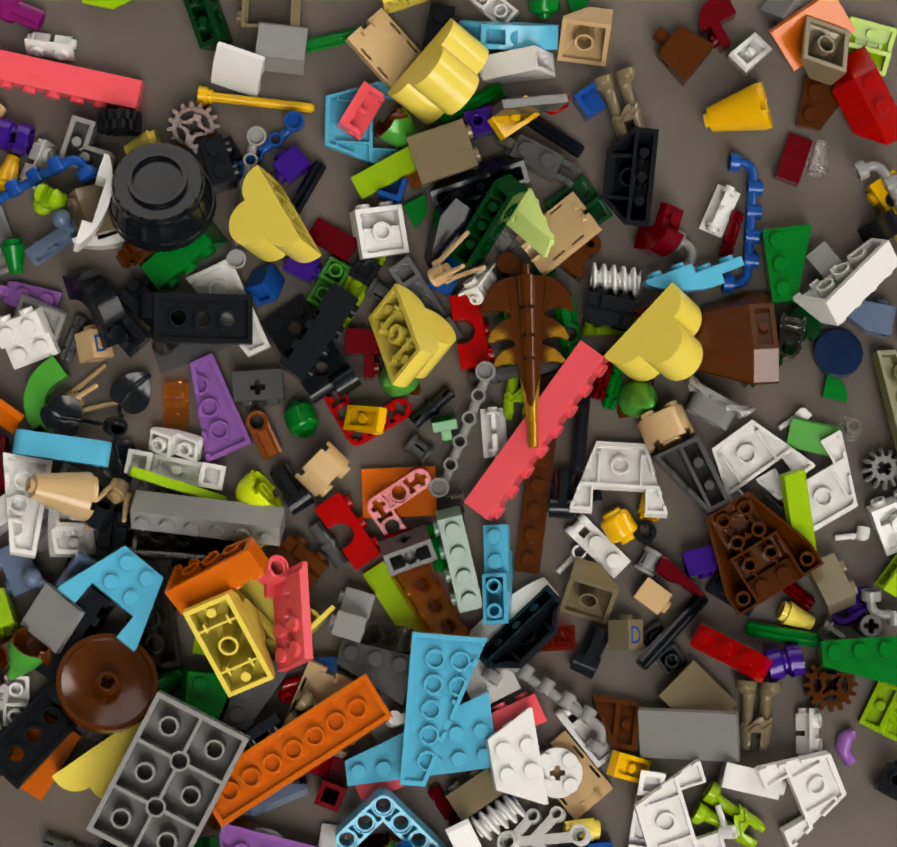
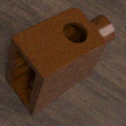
[652,26,714,86]

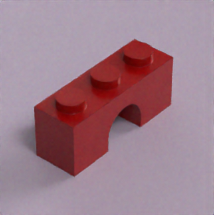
[449,294,494,372]
[314,492,381,571]
[689,623,773,684]

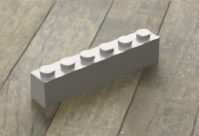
[130,490,285,546]

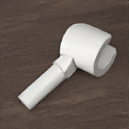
[778,408,812,431]
[835,526,870,541]
[556,545,587,575]
[715,805,737,839]

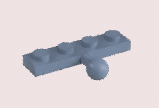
[24,208,78,267]
[21,550,98,632]

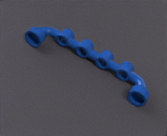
[232,111,305,179]
[721,152,763,294]
[0,155,98,206]

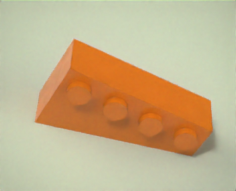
[164,536,269,615]

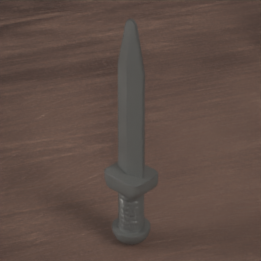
[467,363,560,385]

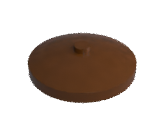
[56,633,158,734]

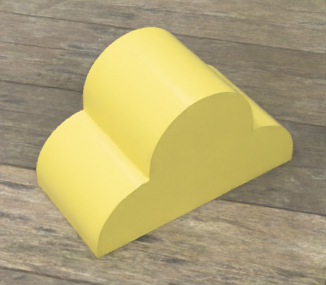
[387,18,489,125]
[229,165,322,263]
[604,282,703,382]
[368,283,456,387]
[182,589,275,698]
[52,720,143,799]

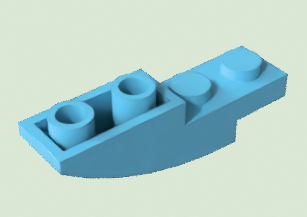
[459,20,559,50]
[642,254,744,293]
[482,524,513,625]

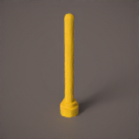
[197,86,315,113]

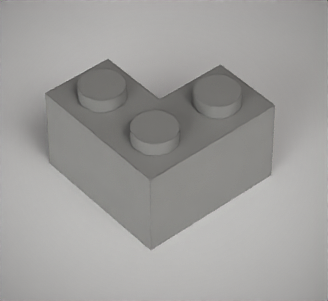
[59,115,116,177]
[328,587,376,643]

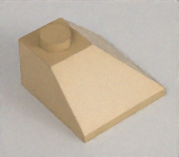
[557,7,613,67]

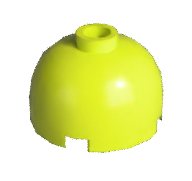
[235,470,283,507]

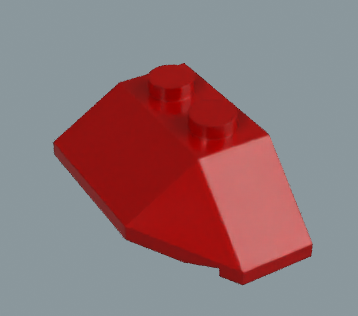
[832,46,897,145]

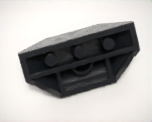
[602,127,659,228]
[429,157,530,210]
[479,584,560,669]

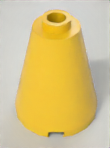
[703,82,773,132]

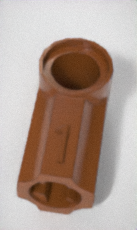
[246,410,283,460]

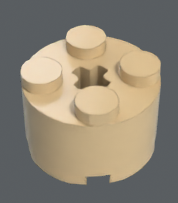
[637,400,695,454]
[294,441,351,497]

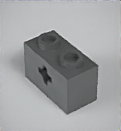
[232,369,285,408]
[378,525,438,577]

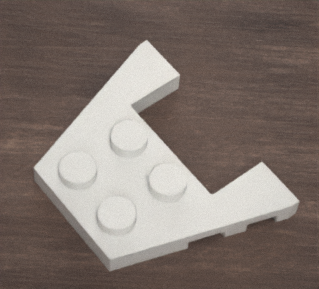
[712,419,816,502]
[756,430,858,531]
[569,441,668,518]
[754,750,847,847]
[633,759,726,847]

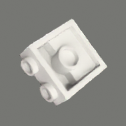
[349,201,410,260]
[0,305,61,370]
[866,489,897,556]

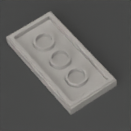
[638,707,740,762]

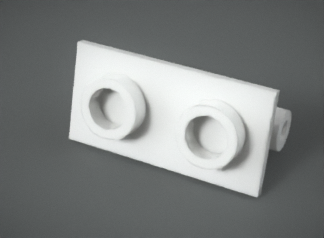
[24,31,77,62]
[19,138,59,189]
[699,184,741,238]
[458,263,497,305]
[480,407,507,458]
[795,708,822,756]

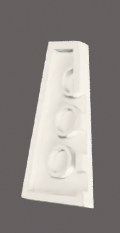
[186,259,272,358]
[2,452,53,559]

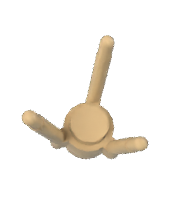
[427,230,486,287]
[65,363,118,415]
[84,478,132,531]

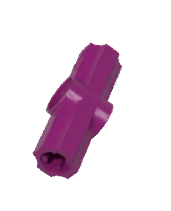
[0,0,46,32]

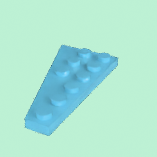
[399,632,488,787]
[345,691,494,786]

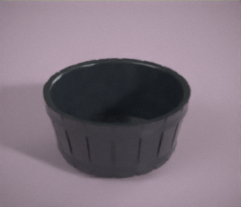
[109,142,216,252]

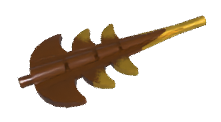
[481,263,574,449]

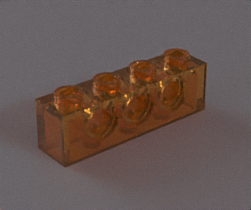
[389,563,471,637]

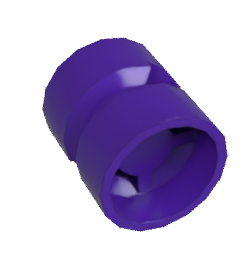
[0,117,35,157]
[763,643,806,682]

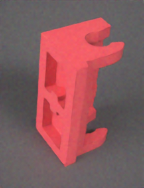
[336,81,385,141]

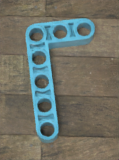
[335,787,448,847]

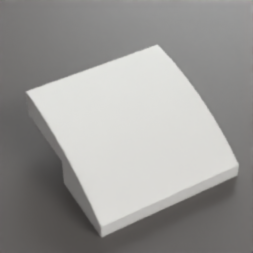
[211,41,265,97]
[48,507,96,558]
[466,660,521,704]

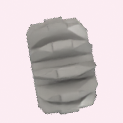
[861,448,897,490]

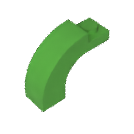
[24,355,70,434]

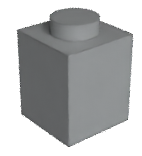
[805,241,843,281]

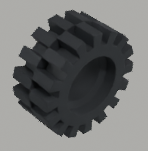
[97,108,142,137]

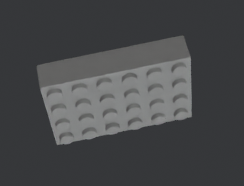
[86,690,251,847]

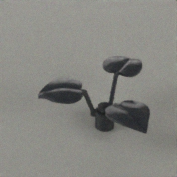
[40,372,151,485]

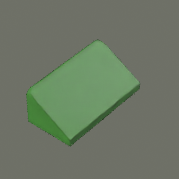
[786,417,841,456]

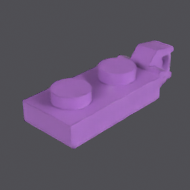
[0,281,63,308]

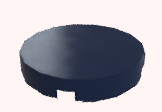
[813,329,863,378]

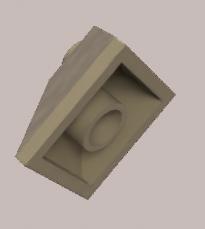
[801,16,850,86]
[560,557,619,625]

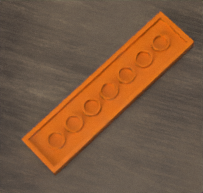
[212,674,393,827]

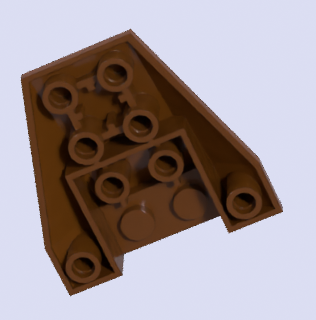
[694,292,779,385]
[706,491,824,617]

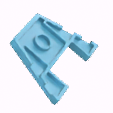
[324,81,398,165]
[57,546,164,652]

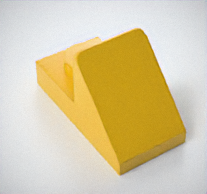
[487,95,540,141]
[343,405,387,435]
[606,750,652,783]

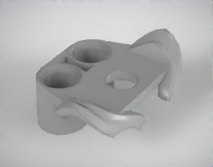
[685,374,757,432]

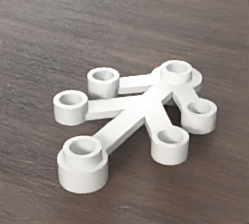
[497,806,591,847]

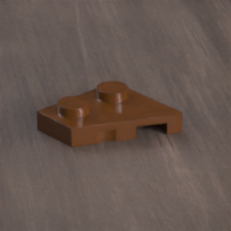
[795,78,839,131]
[592,694,641,753]

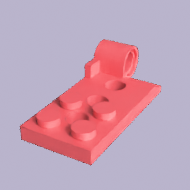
[258,555,313,672]

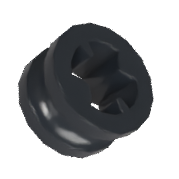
[634,521,657,544]

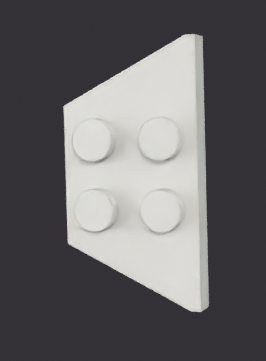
[485,707,549,805]

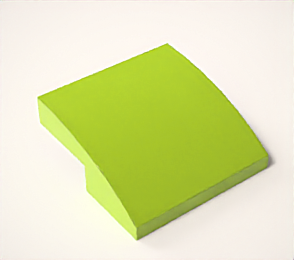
[848,16,897,77]
[858,682,897,742]

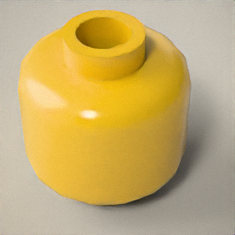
[600,506,638,545]

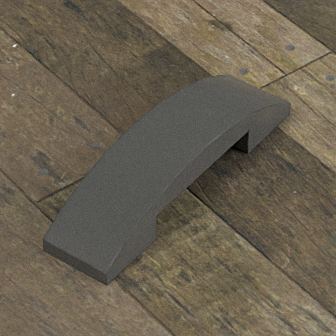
[387,255,463,342]

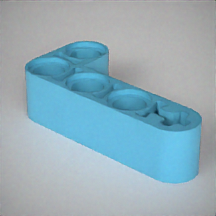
[12,429,112,468]

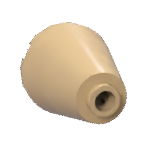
[25,471,99,522]

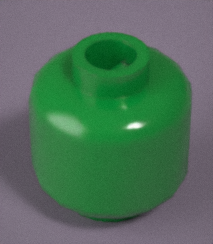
[528,0,560,19]
[283,400,319,438]

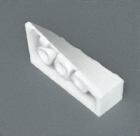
[792,238,897,326]

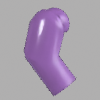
[835,728,857,767]

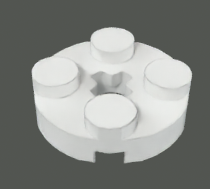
[540,747,583,798]

